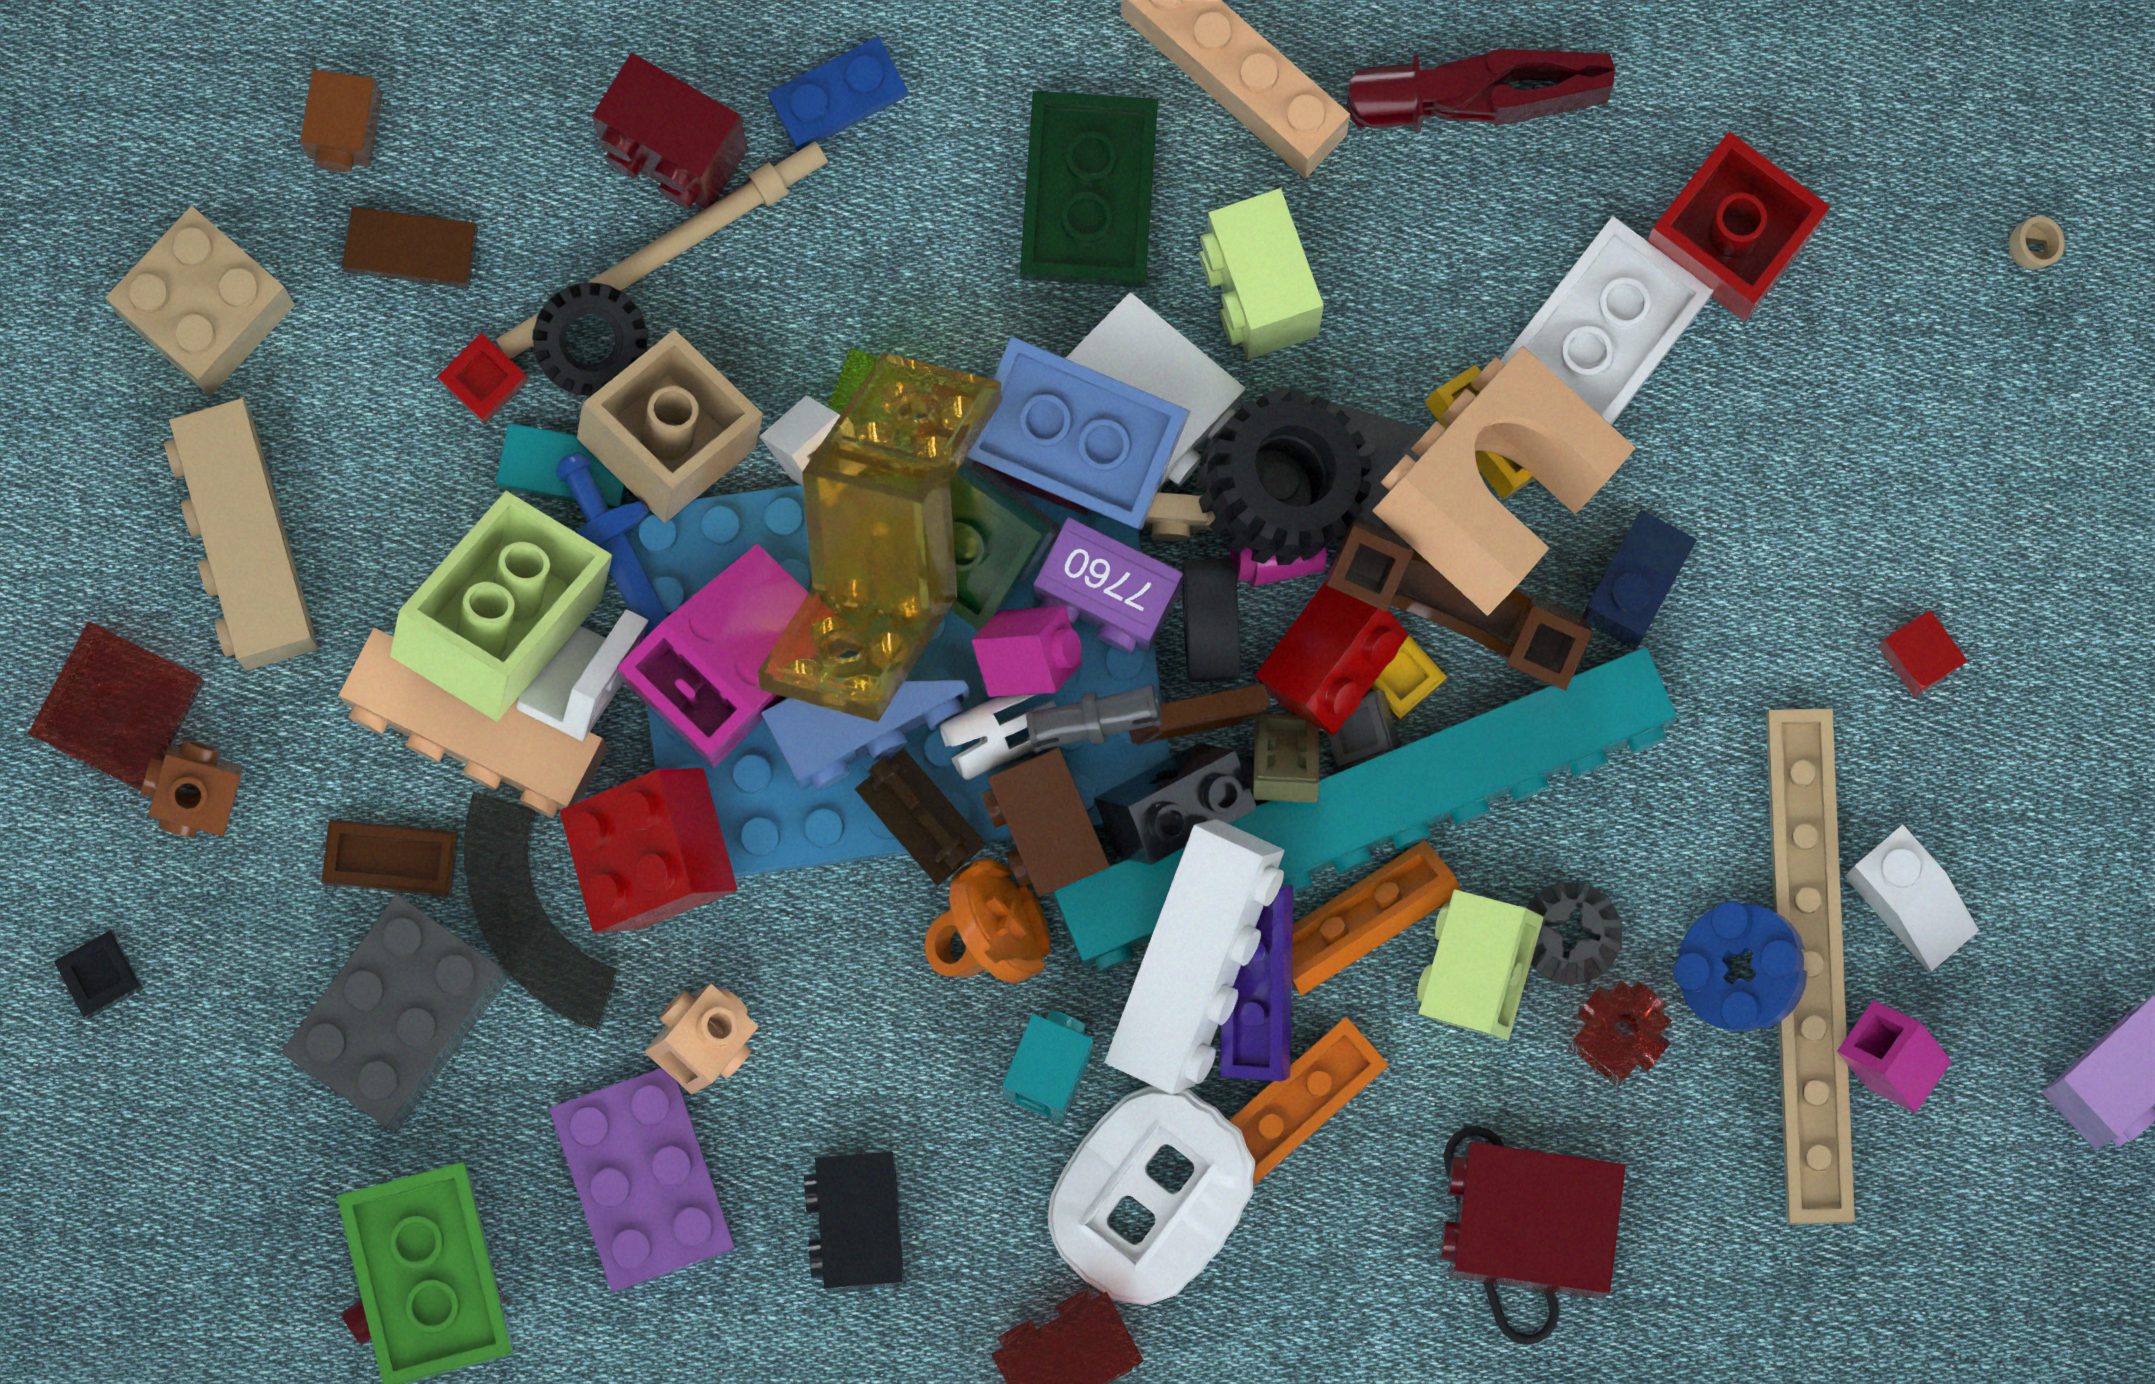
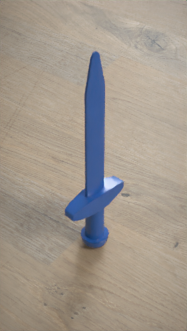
[556,452,668,639]

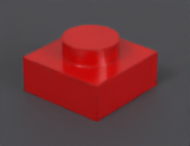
[437,332,529,425]

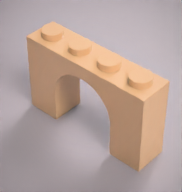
[1373,346,1636,616]

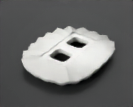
[1048,1085,1255,1306]

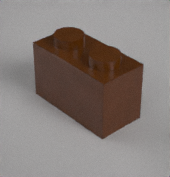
[980,746,1110,897]

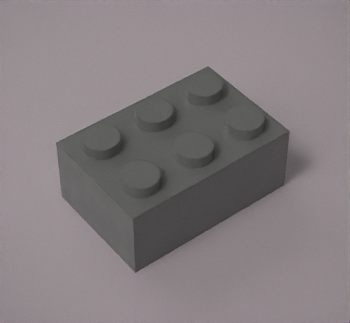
[281,894,509,1134]

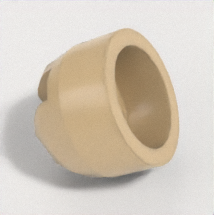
[2009,216,2065,269]

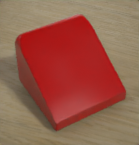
[1878,610,1968,698]

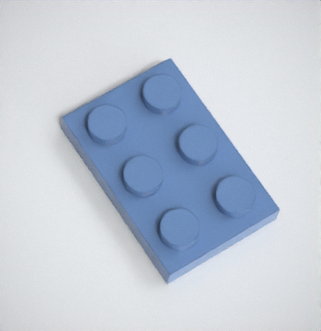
[962,336,1191,530]

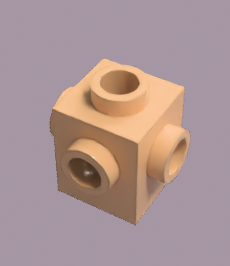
[644,983,759,1095]

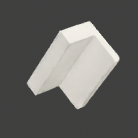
[516,609,649,742]

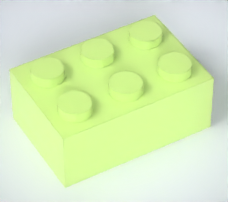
[390,491,613,722]

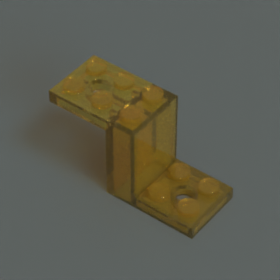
[758,352,1002,722]

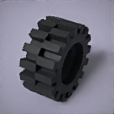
[532,282,649,396]

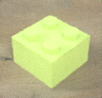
[1199,188,1324,360]

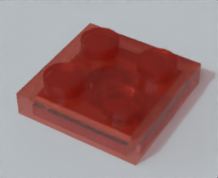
[28,621,205,792]

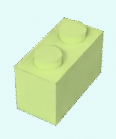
[1417,889,1544,1041]

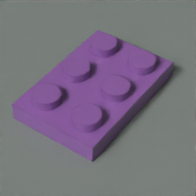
[549,1068,736,1293]

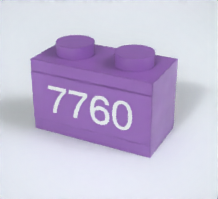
[1033,517,1183,653]

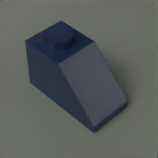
[1582,510,1697,650]

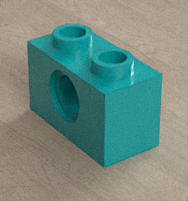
[1002,1010,1093,1124]

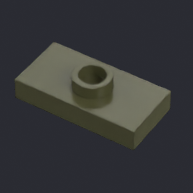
[1253,713,1319,803]

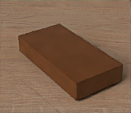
[342,207,478,289]
[1129,683,1270,746]
[321,819,459,898]

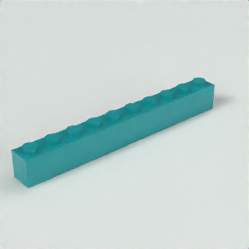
[1053,646,1677,972]

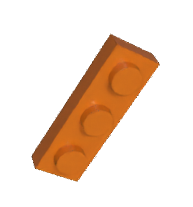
[1292,840,1462,996]
[1229,1017,1389,1187]

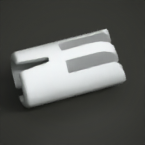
[940,694,1057,780]

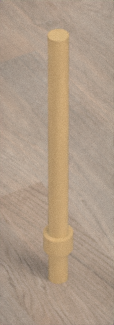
[495,141,828,360]

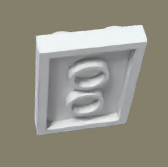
[1501,216,1714,426]

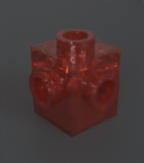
[1567,980,1672,1088]

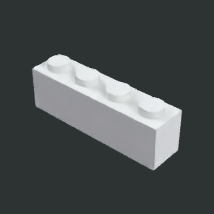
[1104,819,1285,1095]

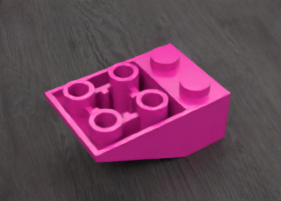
[617,544,849,768]

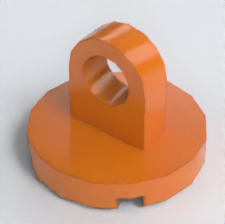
[924,858,1051,984]

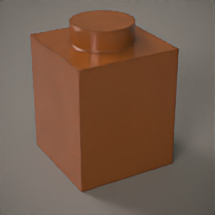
[300,70,382,172]

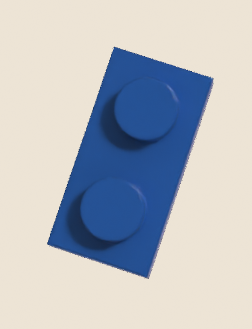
[768,36,908,152]

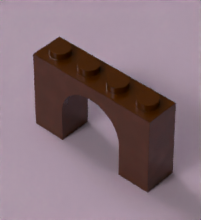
[1327,517,1593,691]

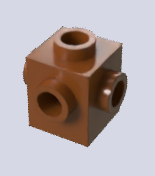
[140,740,242,837]

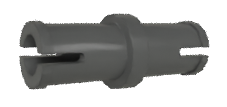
[1026,684,1163,753]

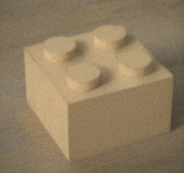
[105,205,295,397]
[577,329,763,524]

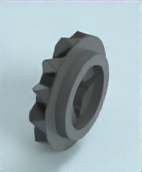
[1526,882,1622,985]

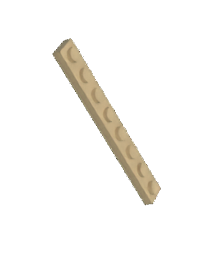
[1766,709,1855,1225]

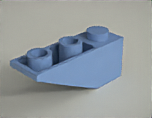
[761,680,970,791]

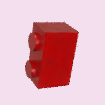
[1254,579,1409,736]

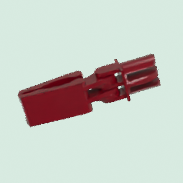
[1346,49,1616,133]

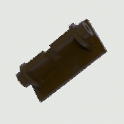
[855,748,987,887]

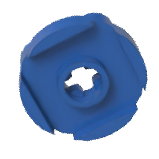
[1673,901,1807,1032]

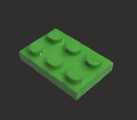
[336,1162,514,1384]

